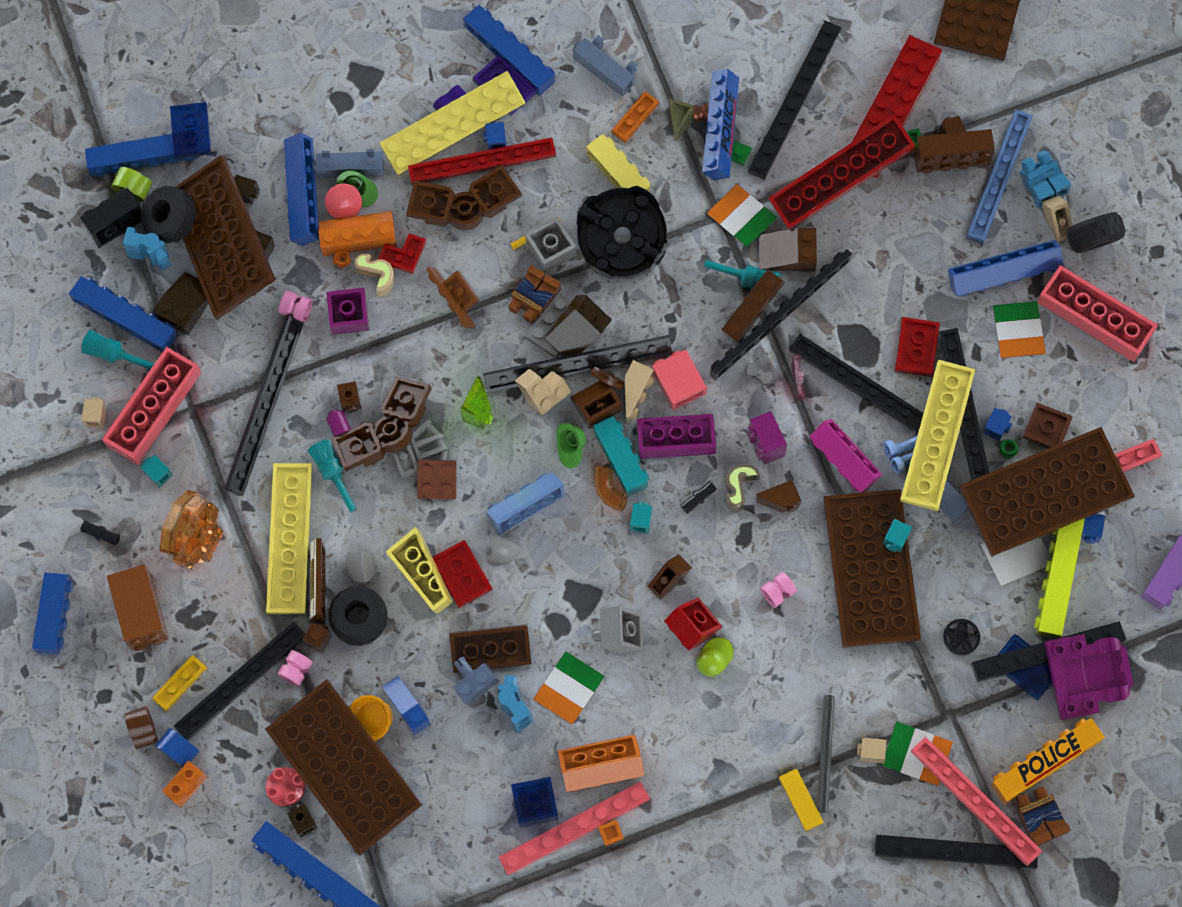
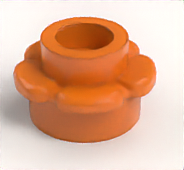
[333,250,351,268]

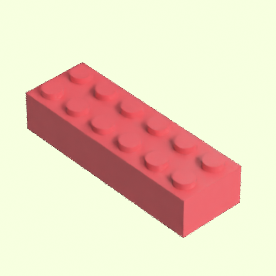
[1037,265,1158,362]
[102,347,202,465]

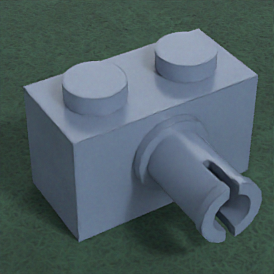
[453,657,500,705]

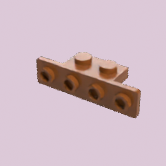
[426,267,480,329]

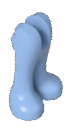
[883,436,917,474]

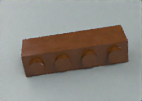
[721,269,785,342]

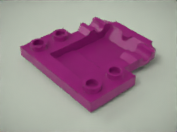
[1044,634,1134,720]

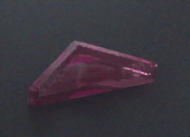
[791,354,806,400]

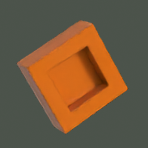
[598,819,624,847]

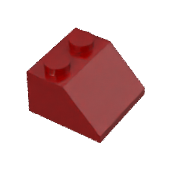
[664,597,723,651]

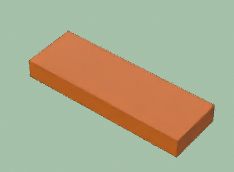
[611,91,659,143]

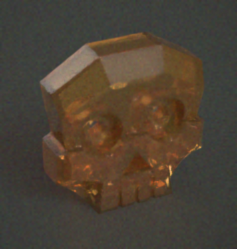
[160,490,224,570]

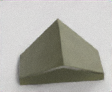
[669,99,694,141]

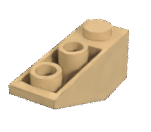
[625,360,656,424]

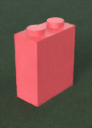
[652,350,707,410]

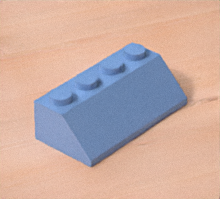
[486,472,565,535]

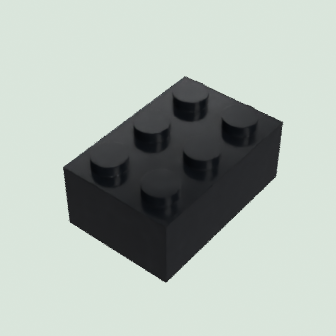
[80,187,142,248]

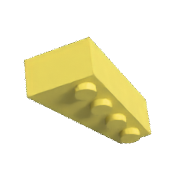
[386,527,453,614]

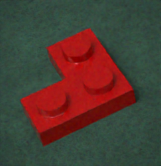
[378,233,427,274]

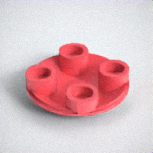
[325,183,362,219]
[265,767,305,807]

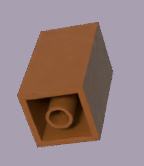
[107,564,169,651]

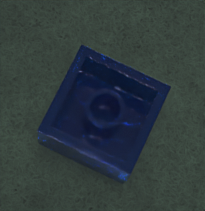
[511,777,559,828]

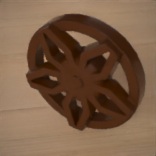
[590,367,625,389]

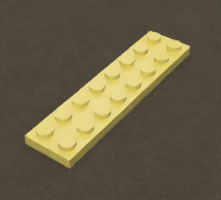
[379,71,525,175]
[900,360,976,511]
[266,463,313,614]

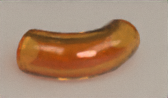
[593,465,628,512]

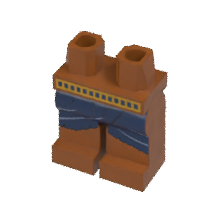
[508,265,561,323]
[1016,786,1071,846]

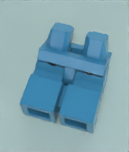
[1019,150,1071,208]
[123,227,171,271]
[498,675,533,733]

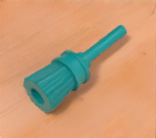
[704,260,781,290]
[81,329,154,370]
[307,439,357,513]

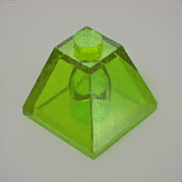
[461,376,493,430]

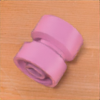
[279,291,313,322]
[760,572,797,608]
[277,650,313,687]

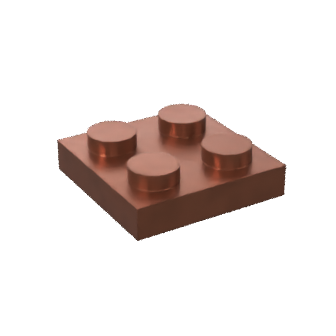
[1023,402,1073,448]
[417,459,457,499]

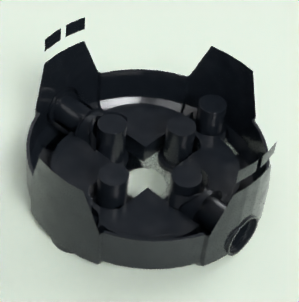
[576,185,668,280]

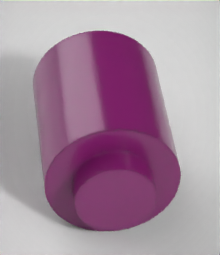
[326,409,351,437]

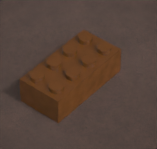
[914,129,995,173]

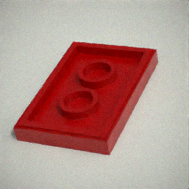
[894,317,940,377]
[433,540,493,608]

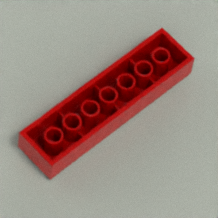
[851,35,942,178]
[768,114,915,230]

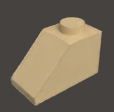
[1042,195,1073,242]

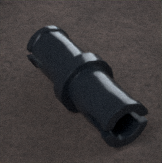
[680,480,717,514]
[80,520,120,546]

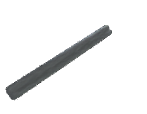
[817,695,835,813]

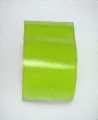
[111,167,152,202]

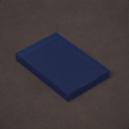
[170,102,212,159]
[998,633,1052,701]

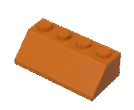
[319,211,397,256]
[558,734,645,792]

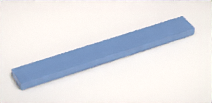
[966,109,1033,244]

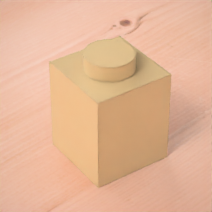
[81,397,107,428]
[857,738,886,763]

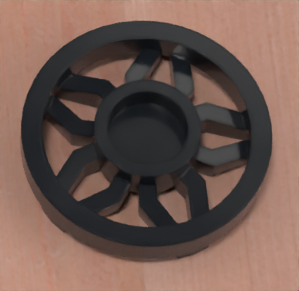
[943,619,980,655]

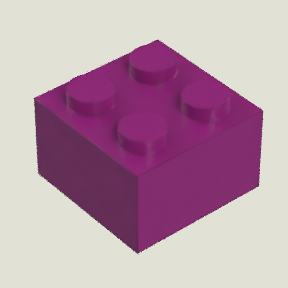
[327,288,370,335]
[747,411,787,465]

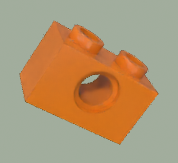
[162,760,207,808]

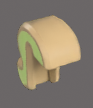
[354,254,395,296]

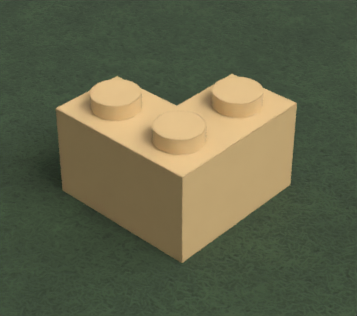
[515,369,571,415]

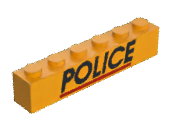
[991,718,1105,805]

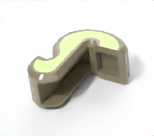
[725,464,760,512]

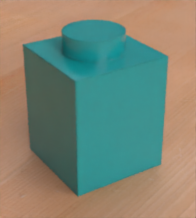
[141,454,173,488]
[630,502,653,533]
[883,519,912,552]

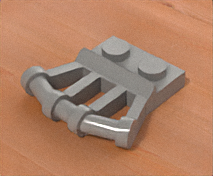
[393,420,449,479]

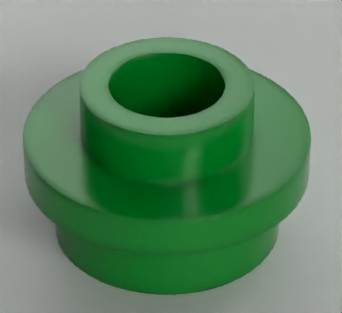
[999,439,1018,458]

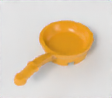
[349,695,393,741]

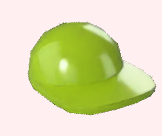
[696,638,734,677]

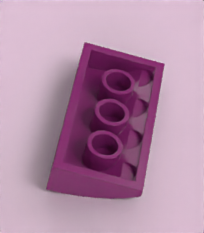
[637,414,716,459]

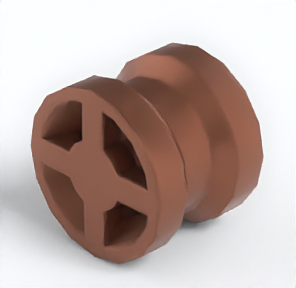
[693,103,708,123]

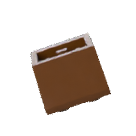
[570,380,622,429]

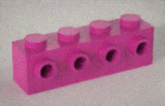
[809,419,883,493]

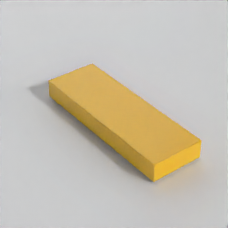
[152,655,207,712]
[779,769,824,832]

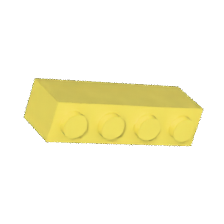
[586,134,650,192]

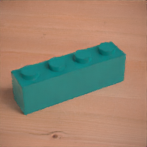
[593,416,650,497]

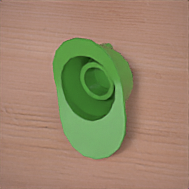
[336,171,378,207]
[556,423,586,469]

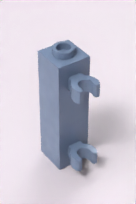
[573,35,637,97]
[313,149,384,178]
[906,463,969,523]

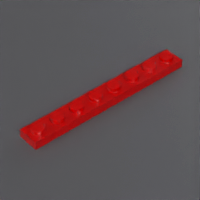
[408,137,556,185]

